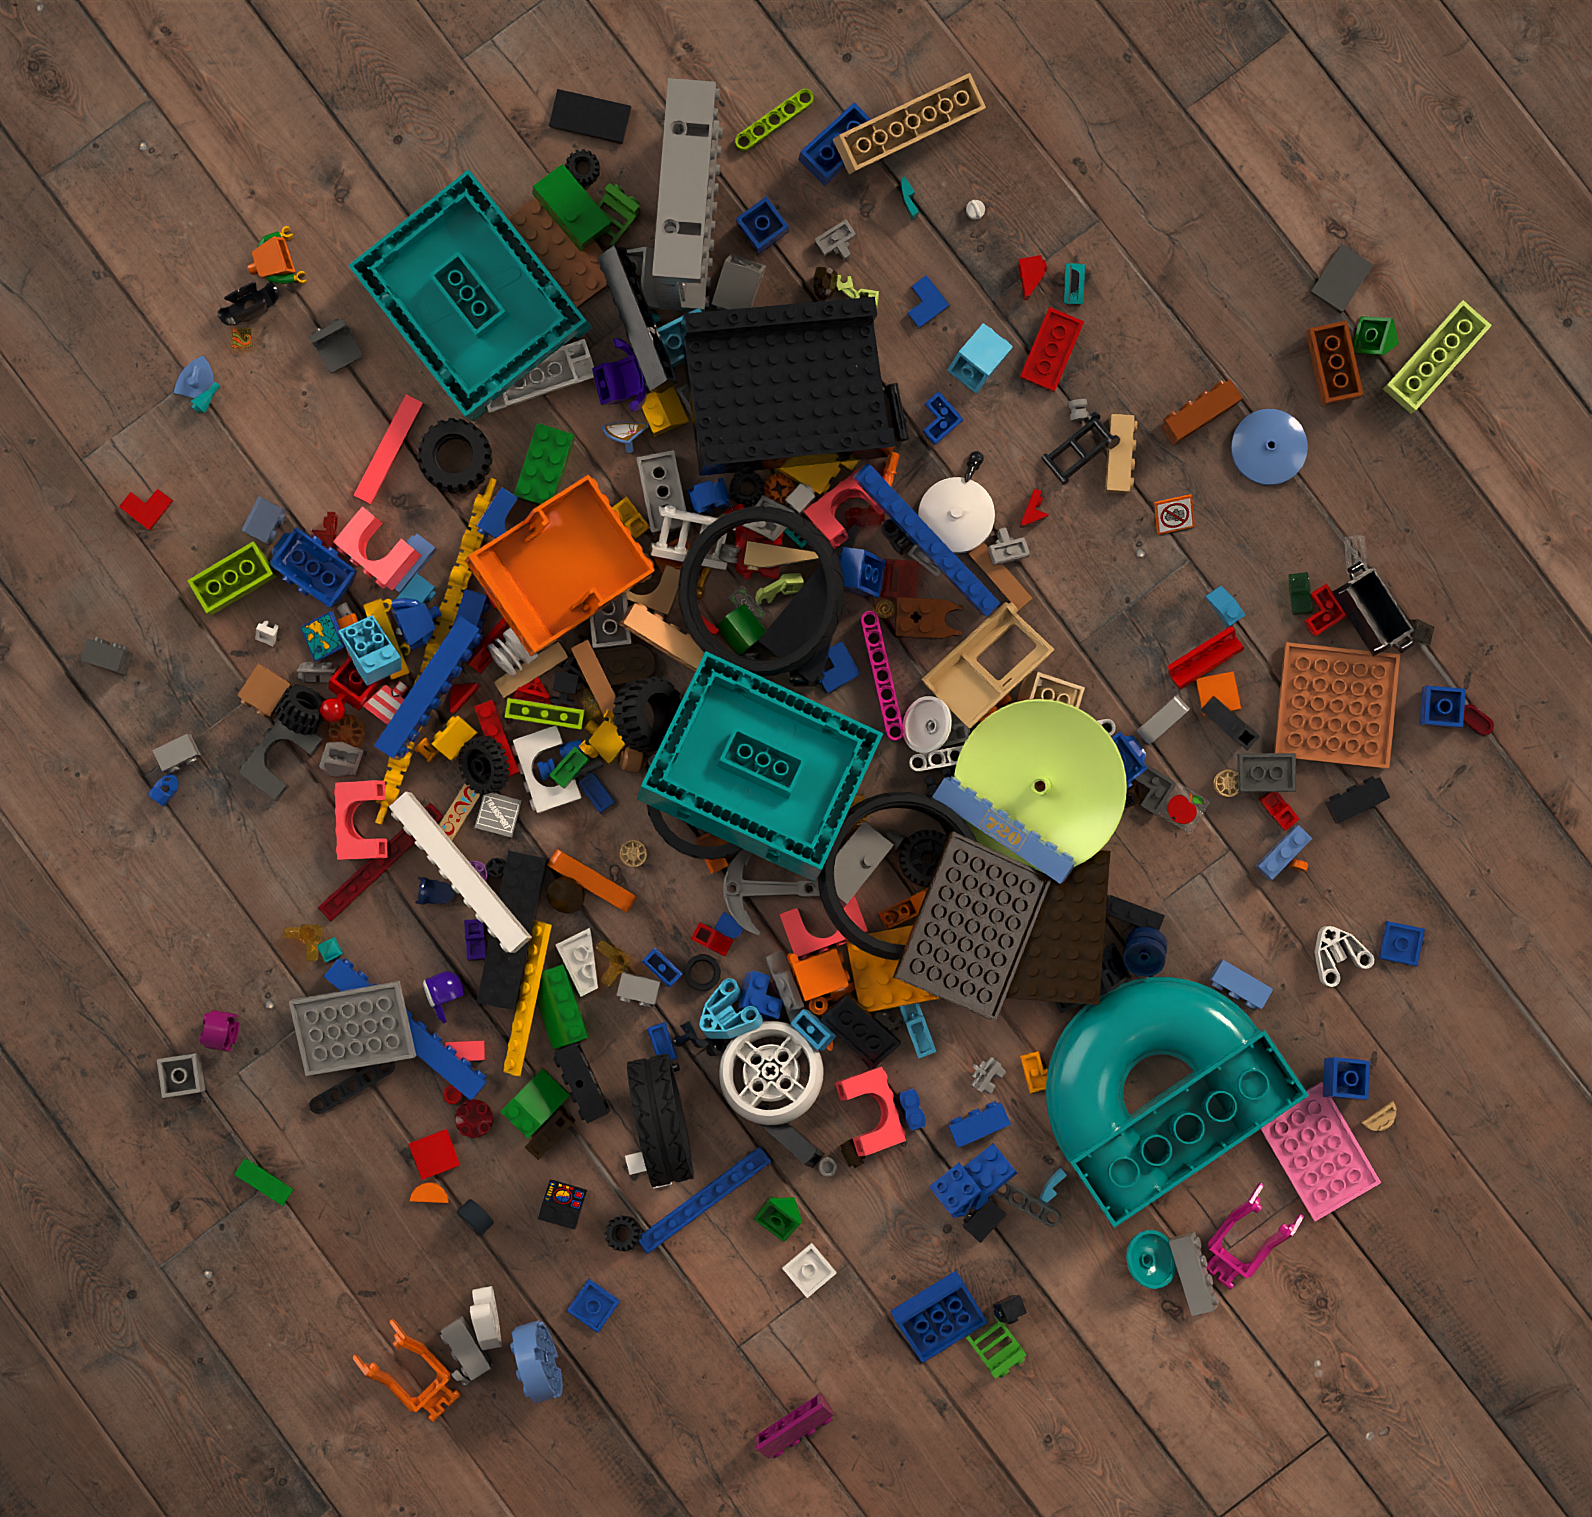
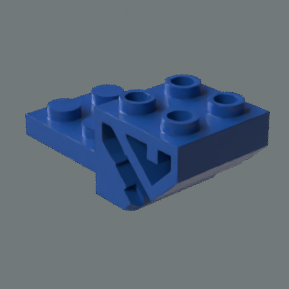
[929,1143,1018,1219]

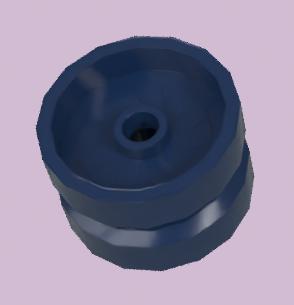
[1123,927,1168,977]

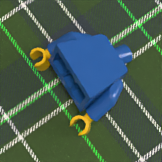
[381,598,442,655]

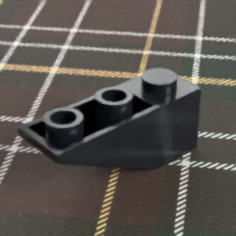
[1201,696,1260,751]

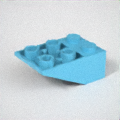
[338,615,401,686]

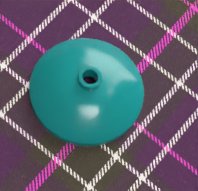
[1126,1230,1177,1289]

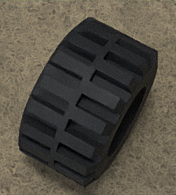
[275,685,325,735]

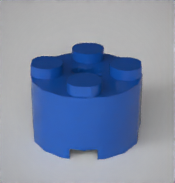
[687,478,731,515]

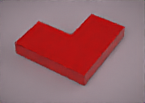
[119,488,173,531]

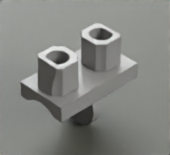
[971,1056,1006,1094]

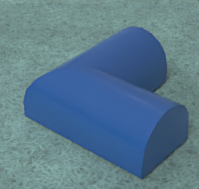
[923,391,964,445]

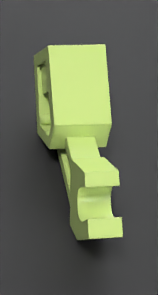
[836,275,879,308]
[755,573,804,604]

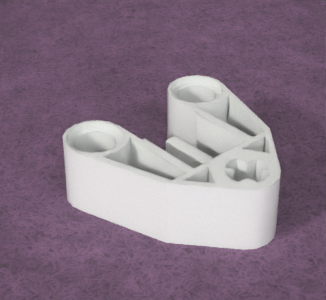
[1314,926,1374,987]
[470,1286,502,1350]

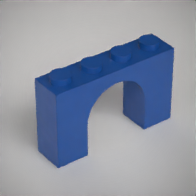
[476,487,518,539]

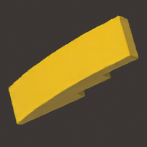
[363,598,410,679]

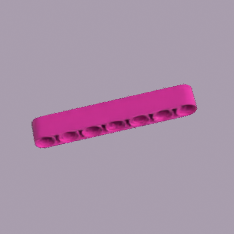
[861,611,904,741]

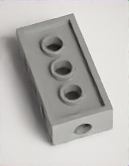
[637,450,687,535]

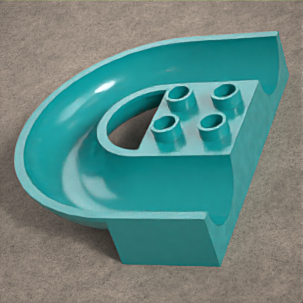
[1046,977,1309,1228]

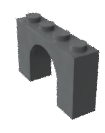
[238,718,325,801]

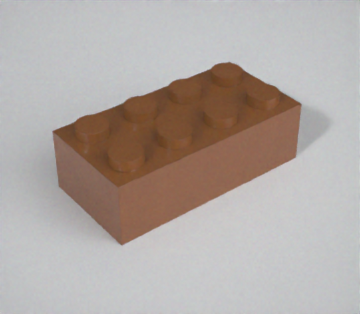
[1306,321,1364,407]
[1161,379,1243,446]

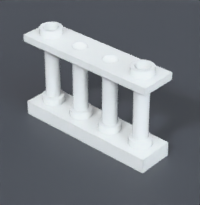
[649,505,736,570]

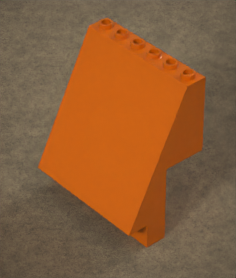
[465,474,655,656]

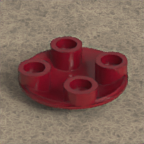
[455,1099,493,1138]

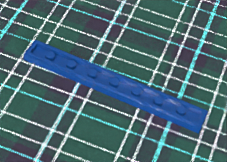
[638,1146,772,1254]

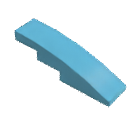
[899,1003,937,1058]

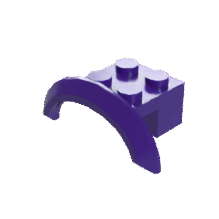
[592,338,647,412]

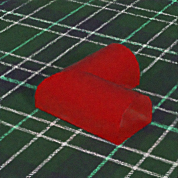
[1304,584,1347,636]

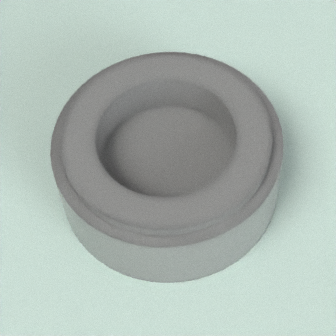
[818,1157,837,1177]

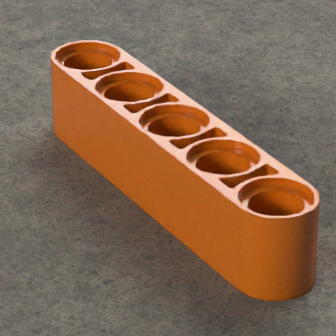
[547,848,637,913]

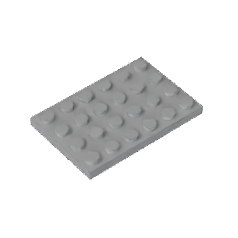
[289,981,416,1076]

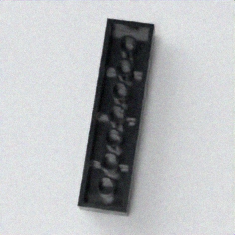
[476,851,548,1010]

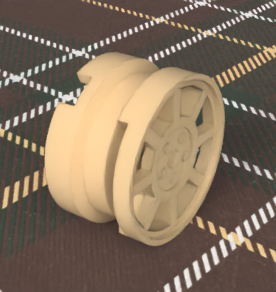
[1213,770,1239,797]
[620,840,647,867]

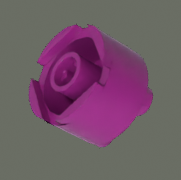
[199,1010,239,1052]

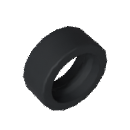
[684,954,721,991]

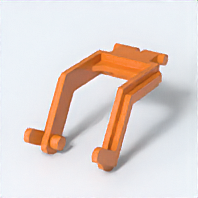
[352,1319,461,1422]

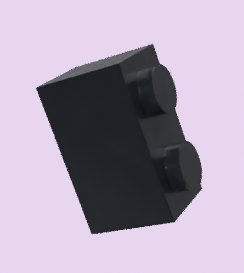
[962,1197,1007,1243]

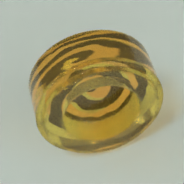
[875,599,895,619]

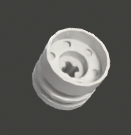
[487,627,538,677]

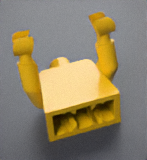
[579,709,627,765]

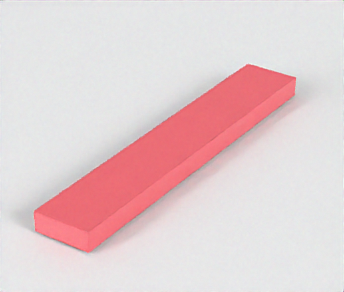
[354,394,424,505]

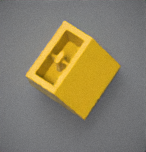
[432,716,479,761]

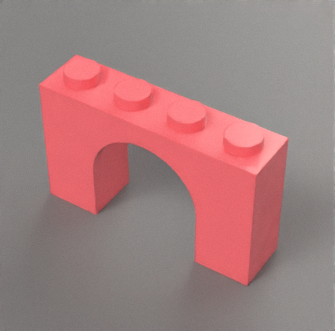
[804,465,884,550]
[333,506,422,590]
[334,780,387,860]
[779,895,868,960]
[834,1067,906,1156]

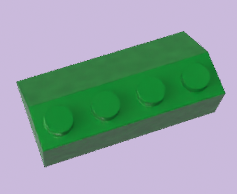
[536,964,589,1049]

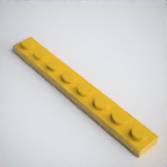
[503,920,552,1076]

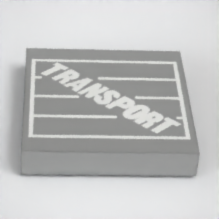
[475,793,522,838]

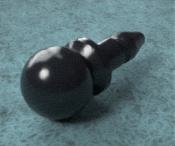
[964,451,984,483]

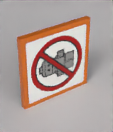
[1154,494,1195,535]

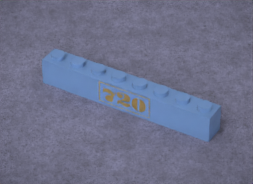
[932,776,1076,884]

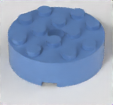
[510,1320,563,1404]

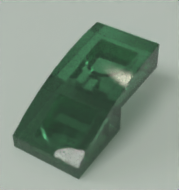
[1288,572,1313,615]

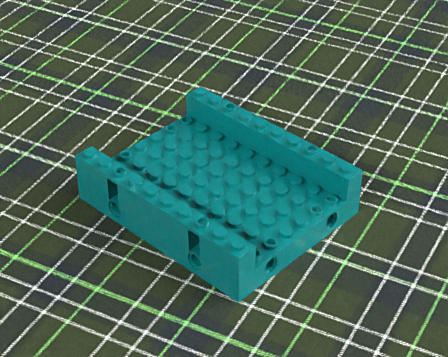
[348,169,593,422]
[637,651,883,882]

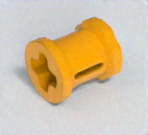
[414,738,440,763]

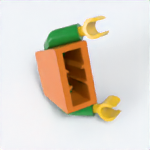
[248,226,307,284]

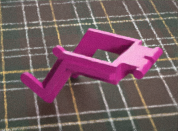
[1206,1182,1304,1290]

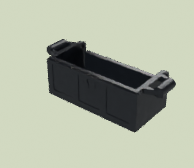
[1332,561,1415,657]

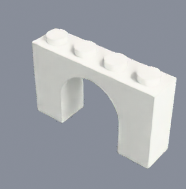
[511,725,583,813]

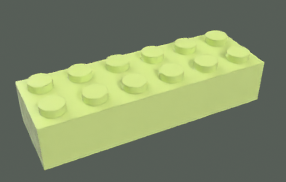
[1383,300,1492,414]

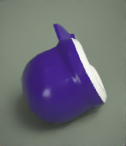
[423,971,464,1024]

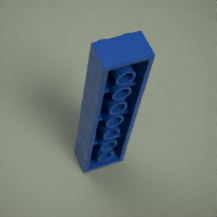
[374,616,484,760]

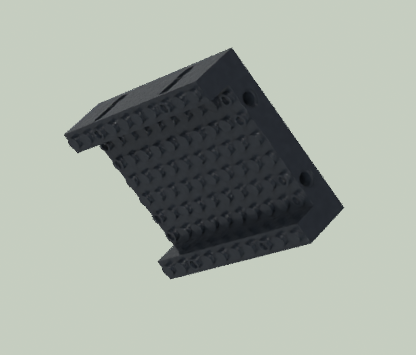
[680,297,896,476]

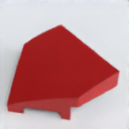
[513,677,552,705]

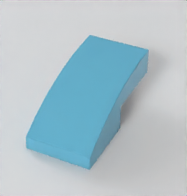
[1039,1168,1067,1203]

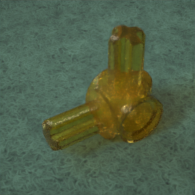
[283,923,323,961]
[596,940,632,986]

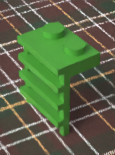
[597,183,641,247]
[966,1316,1026,1379]

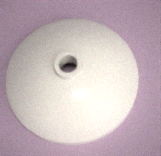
[903,696,952,754]

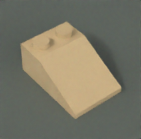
[1017,671,1085,709]

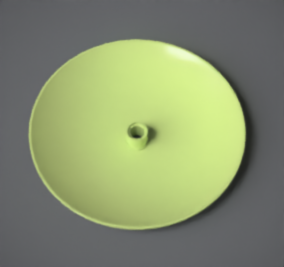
[954,699,1127,873]

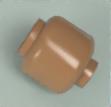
[618,747,647,773]

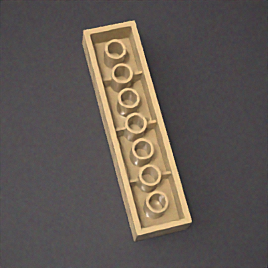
[833,73,986,174]

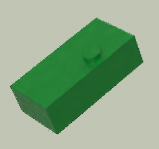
[532,164,611,252]

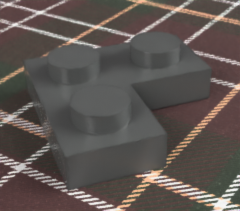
[1134,763,1177,816]

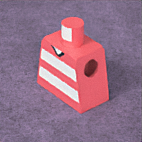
[363,681,409,725]

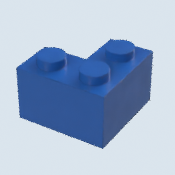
[736,970,783,1021]

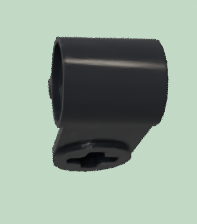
[881,519,914,555]

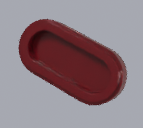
[1463,704,1494,736]

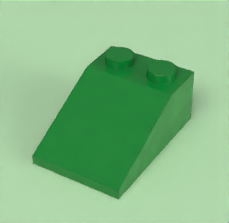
[500,1069,570,1138]

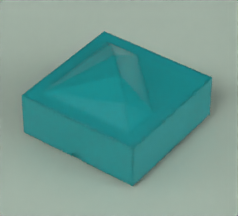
[317,937,344,963]

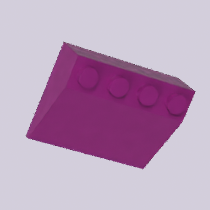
[755,1393,834,1459]

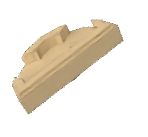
[1361,1101,1397,1131]

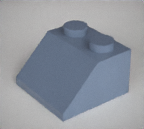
[241,496,286,545]

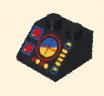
[538,1179,587,1230]

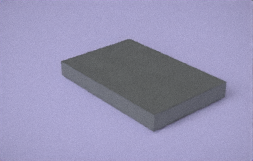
[1310,244,1373,313]
[1237,753,1296,792]

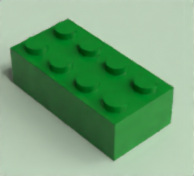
[514,423,575,506]

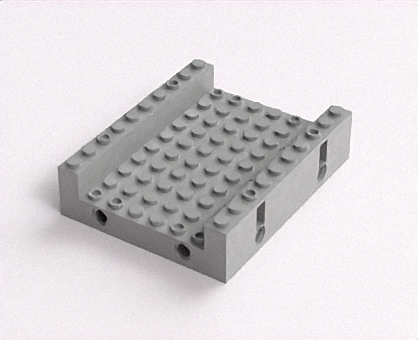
[652,78,723,312]

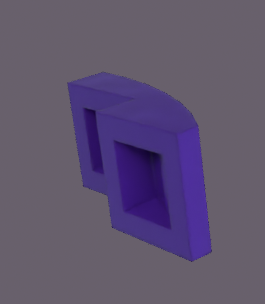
[464,919,487,961]

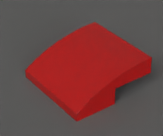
[408,1129,460,1180]

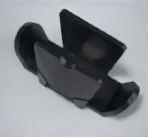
[217,281,279,326]

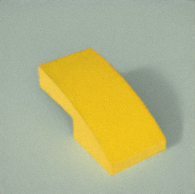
[612,496,650,539]

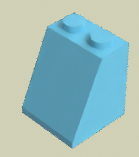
[947,323,1013,394]

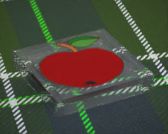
[1158,782,1210,834]

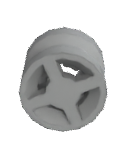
[719,544,740,563]

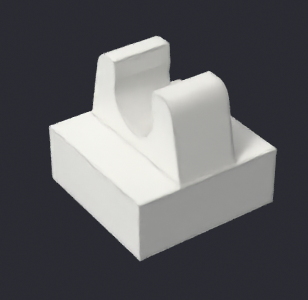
[255,621,278,647]

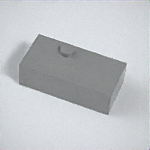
[814,821,894,907]

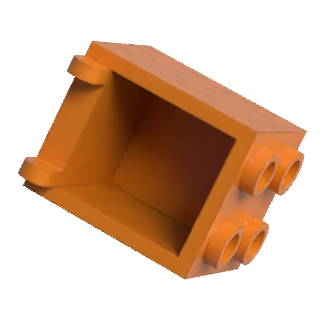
[787,948,850,1001]

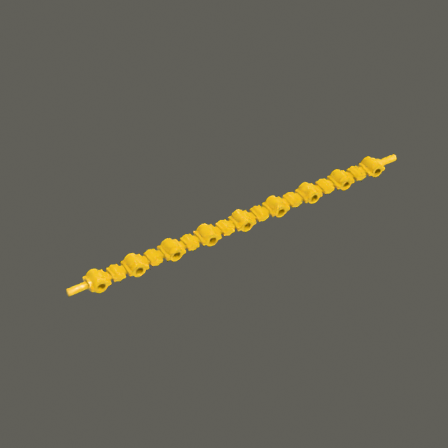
[375,478,497,825]

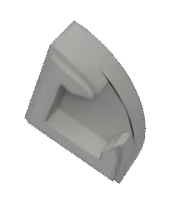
[451,1367,471,1386]

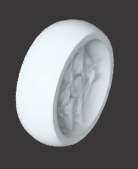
[719,1021,823,1125]

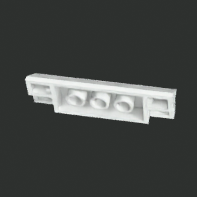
[487,339,594,413]

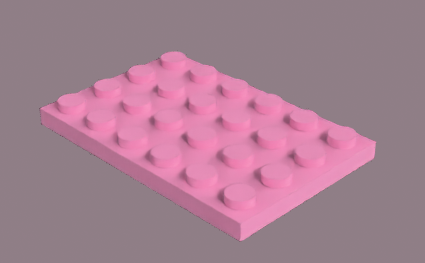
[1260,1082,1381,1222]

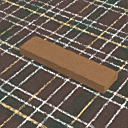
[968,543,1033,611]
[571,640,616,715]

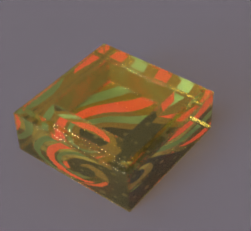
[232,328,253,349]

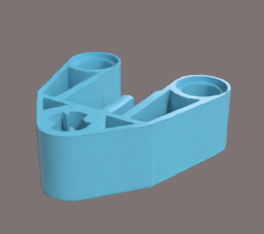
[699,978,763,1039]

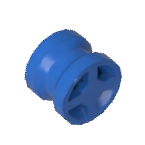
[538,758,556,781]

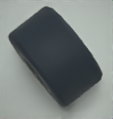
[457,1199,494,1236]

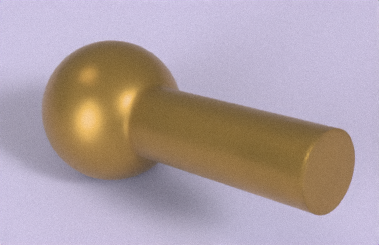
[697,566,712,600]

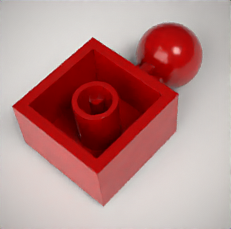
[320,656,383,723]

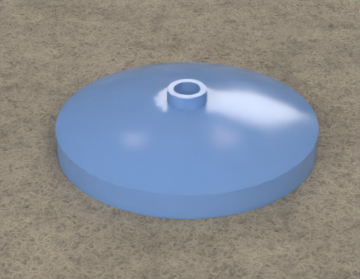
[1230,409,1308,486]

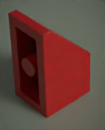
[1017,255,1047,300]

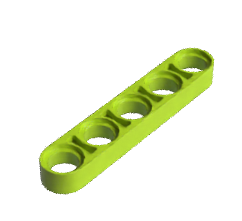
[735,89,814,152]

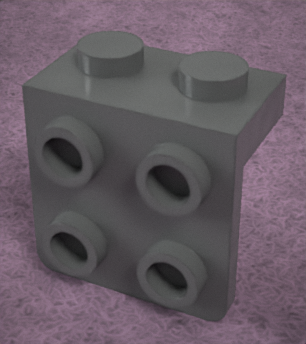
[309,319,363,373]

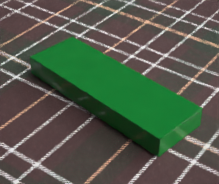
[234,1158,294,1206]

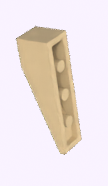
[744,541,819,571]

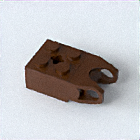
[895,597,963,640]

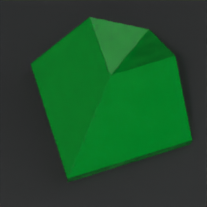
[1352,316,1399,356]
[754,1195,802,1242]

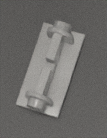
[297,662,338,682]

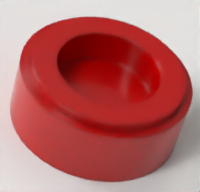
[443,1085,463,1104]

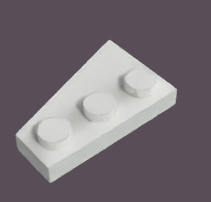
[556,928,598,997]

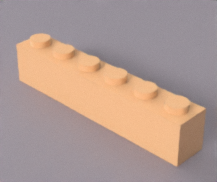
[619,603,704,672]

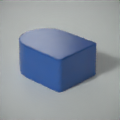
[714,912,743,938]

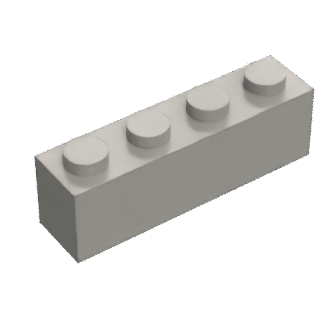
[1169,1232,1219,1316]

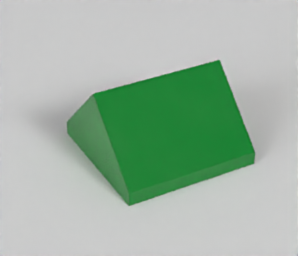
[716,603,767,656]

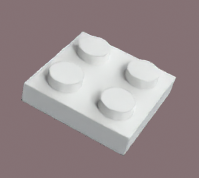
[782,1242,837,1298]

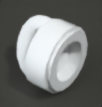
[966,200,985,220]

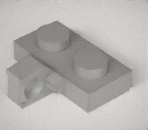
[814,219,856,261]
[988,528,1030,566]

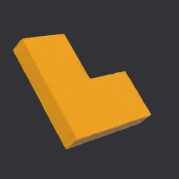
[1020,1051,1048,1094]

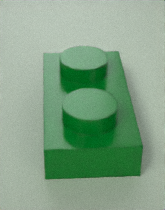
[549,747,590,789]

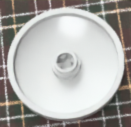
[918,477,995,554]

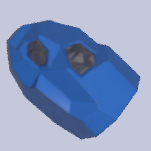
[148,774,179,806]

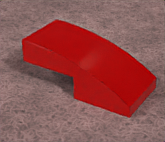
[1258,792,1300,831]

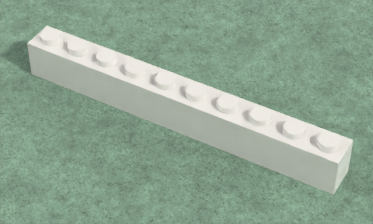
[389,792,532,953]

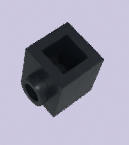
[993,1295,1027,1324]

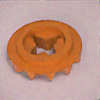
[764,474,794,504]

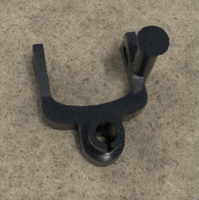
[673,1021,726,1056]

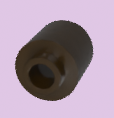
[840,1138,866,1169]

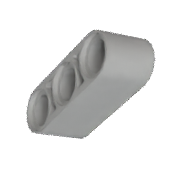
[1136,695,1190,745]

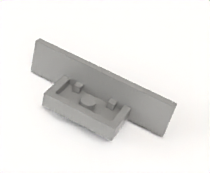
[765,950,805,1022]

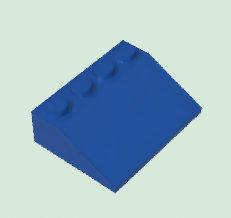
[891,1270,988,1363]

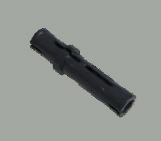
[886,383,909,442]

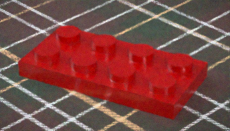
[1020,307,1084,392]

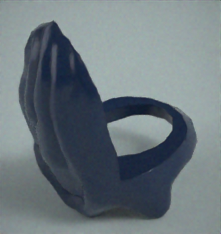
[415,877,455,905]

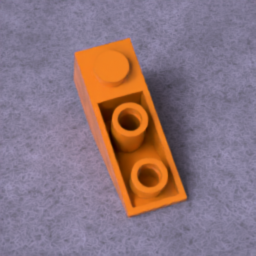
[878,888,928,930]

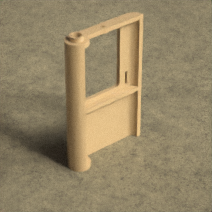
[921,602,1055,729]

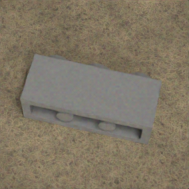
[440,1316,493,1381]

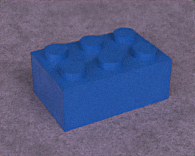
[839,547,886,598]

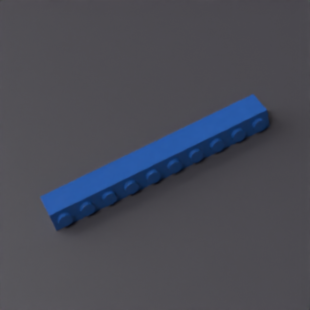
[852,464,1000,616]
[324,958,488,1100]

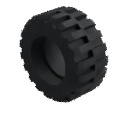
[417,418,493,494]
[613,677,682,752]

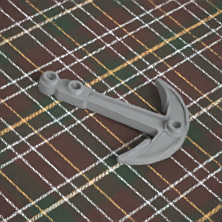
[723,849,820,936]

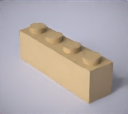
[1105,414,1137,494]

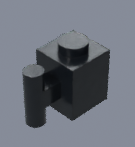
[551,671,582,708]

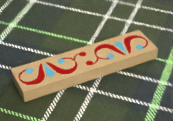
[439,784,481,841]

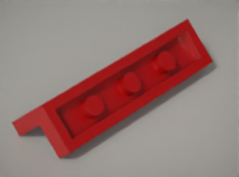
[1167,626,1244,690]

